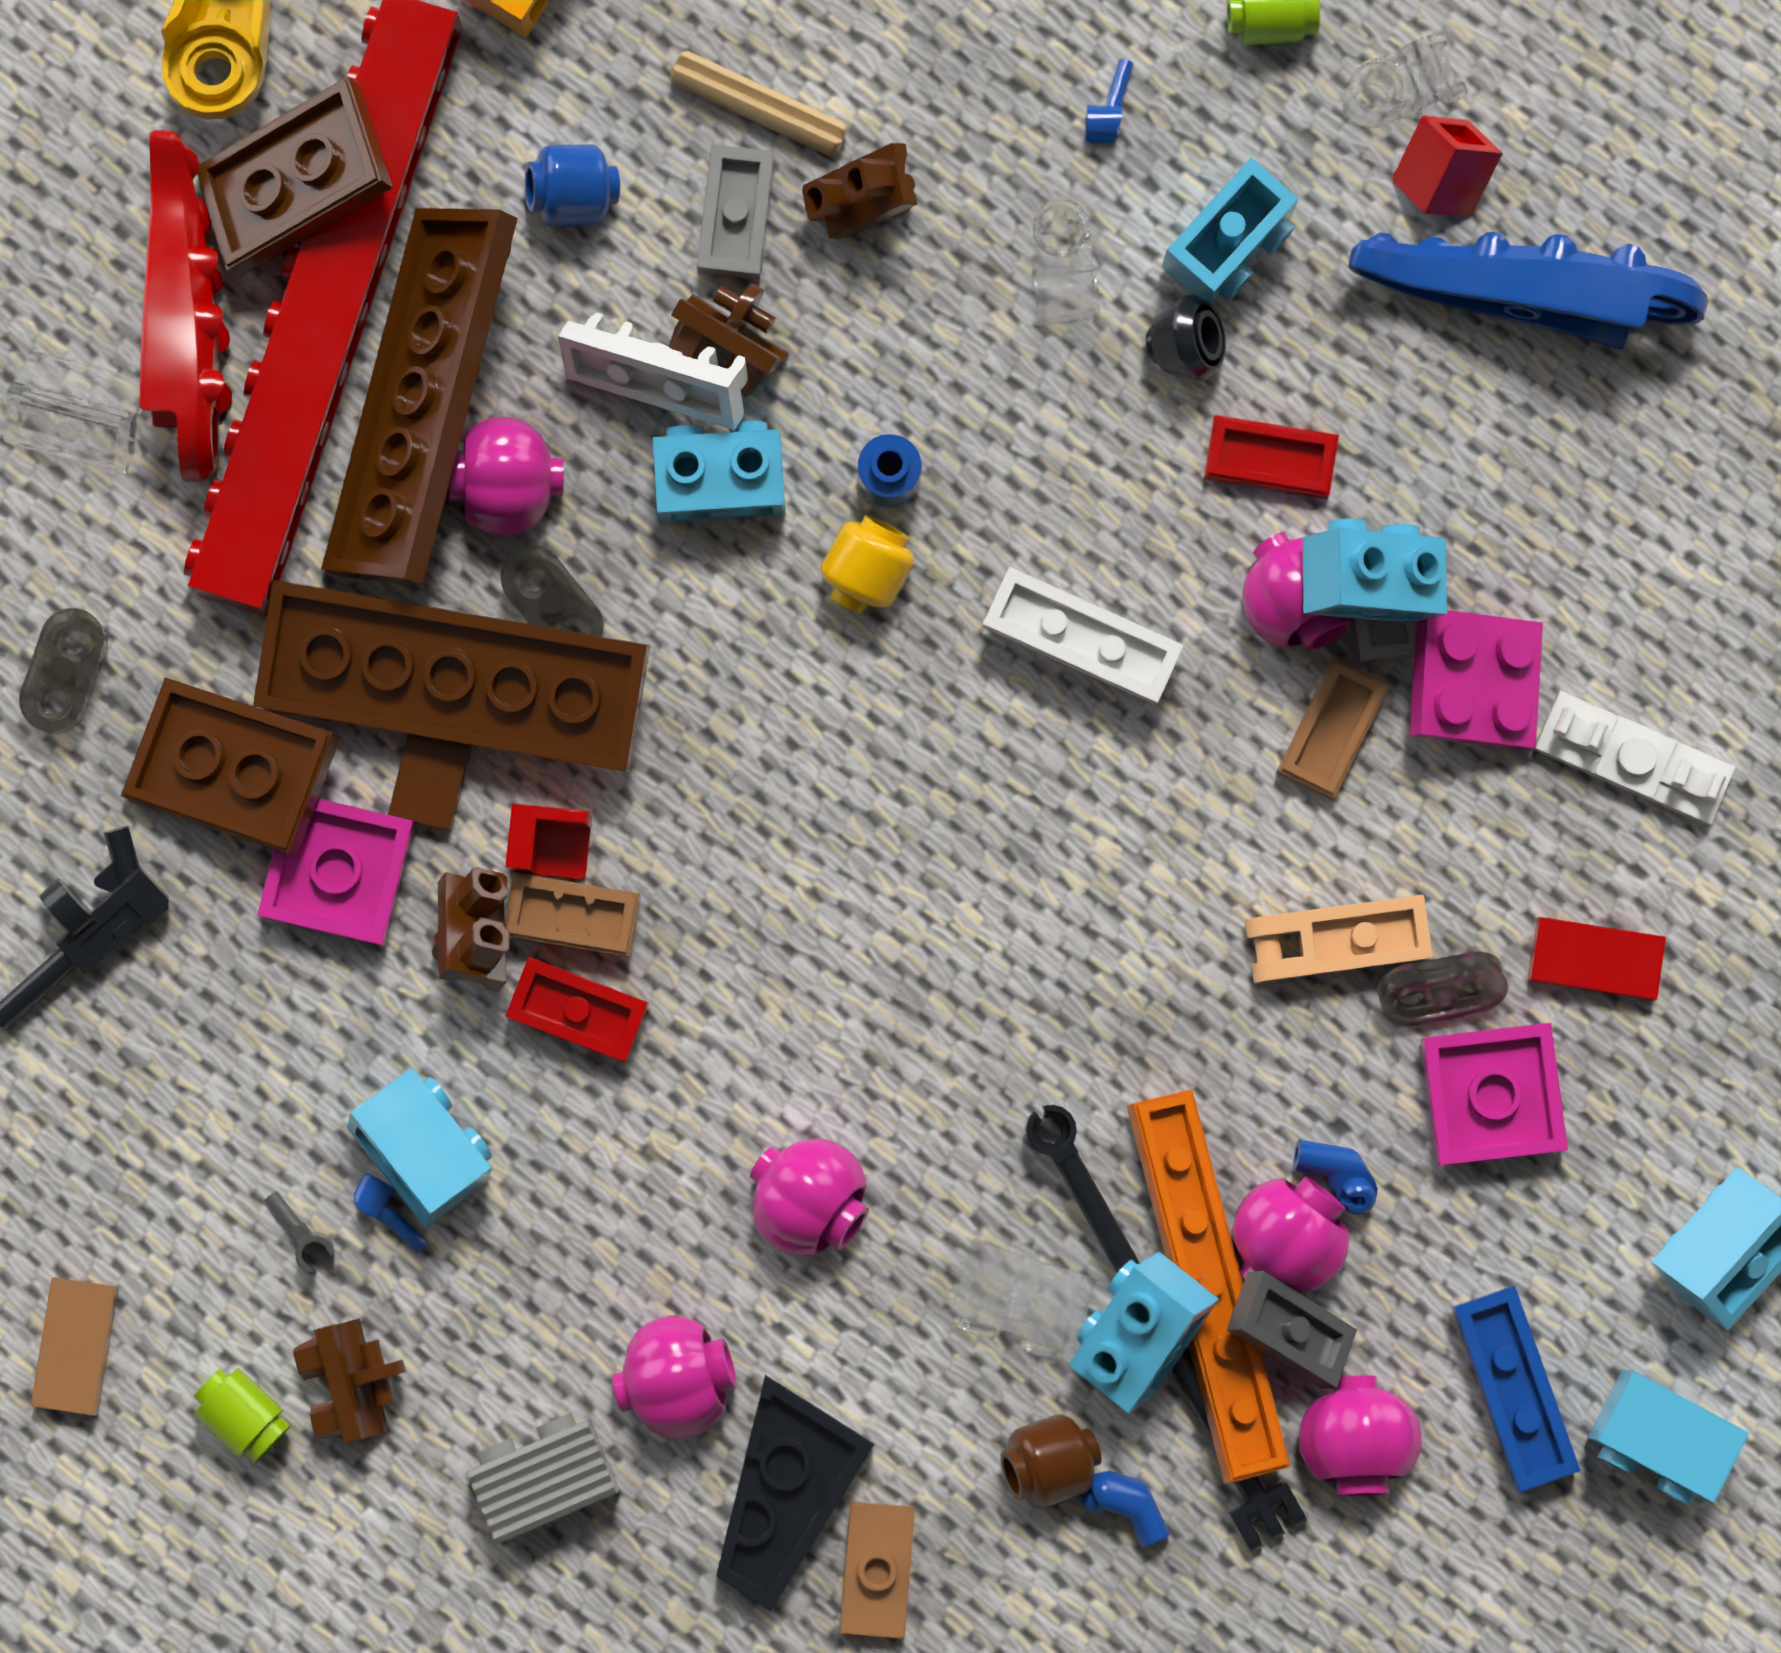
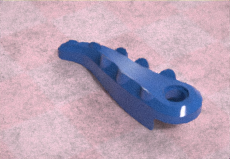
[1348,232,1708,350]

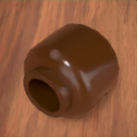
[1000,1414,1102,1509]

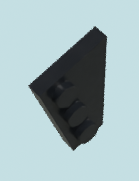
[716,1374,875,1611]

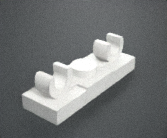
[558,313,748,430]
[982,566,1184,705]
[1533,691,1735,826]

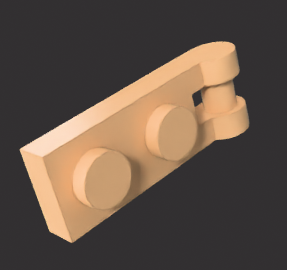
[1245,895,1433,983]

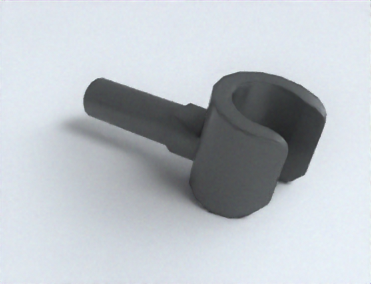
[264,1191,335,1274]

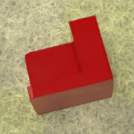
[1393,115,1503,217]
[505,803,592,879]

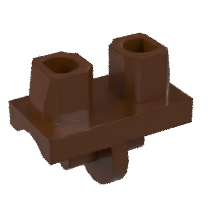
[802,143,918,239]
[668,283,789,397]
[431,867,509,992]
[293,1318,406,1444]

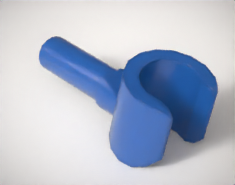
[1085,59,1134,143]
[354,1173,428,1253]

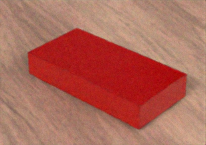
[1203,415,1339,499]
[1528,917,1666,1001]

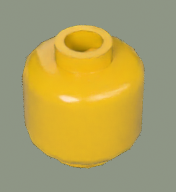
[821,515,915,614]

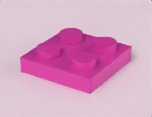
[1409,610,1543,750]
[257,798,415,947]
[1421,1023,1568,1166]

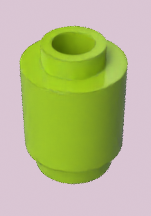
[1226,0,1320,46]
[193,1368,291,1464]

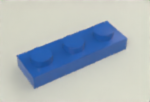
[1451,1286,1581,1492]

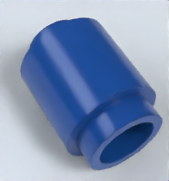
[858,434,922,508]

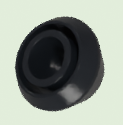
[1146,294,1226,381]

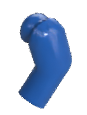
[1293,1139,1378,1215]
[1080,1470,1170,1548]

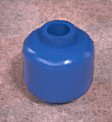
[524,144,620,227]

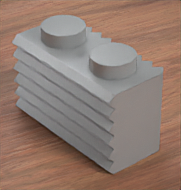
[467,1412,620,1545]

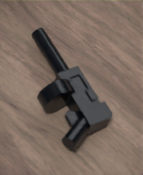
[0,826,169,1030]

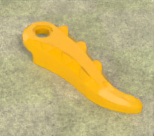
[161,0,271,120]

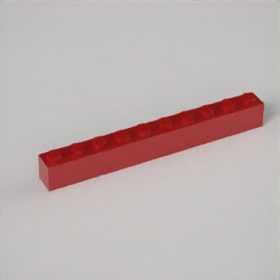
[184,0,463,617]

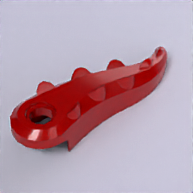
[139,130,232,482]

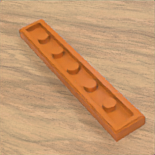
[1127,1090,1291,1484]

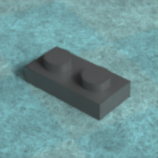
[1226,1271,1357,1389]

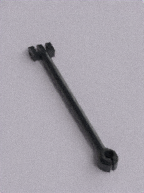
[1024,1105,1308,1553]

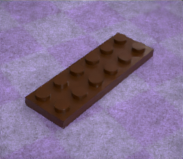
[321,208,518,586]
[253,580,651,772]

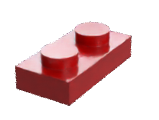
[505,956,649,1063]

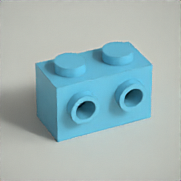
[1162,157,1299,304]
[653,421,786,523]
[1303,519,1447,623]
[347,1067,492,1228]
[1651,1167,1781,1331]
[1069,1251,1220,1414]
[1587,1369,1750,1507]

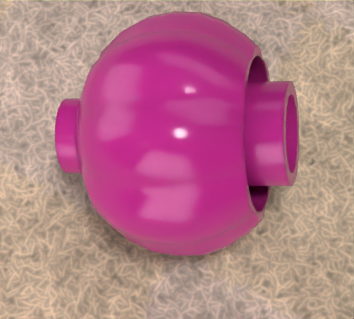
[448,417,564,536]
[1242,532,1351,651]
[750,1138,869,1256]
[1233,1176,1349,1293]
[612,1315,737,1440]
[1298,1375,1422,1496]

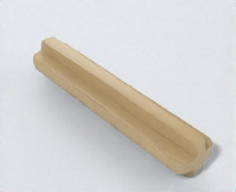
[671,51,847,156]

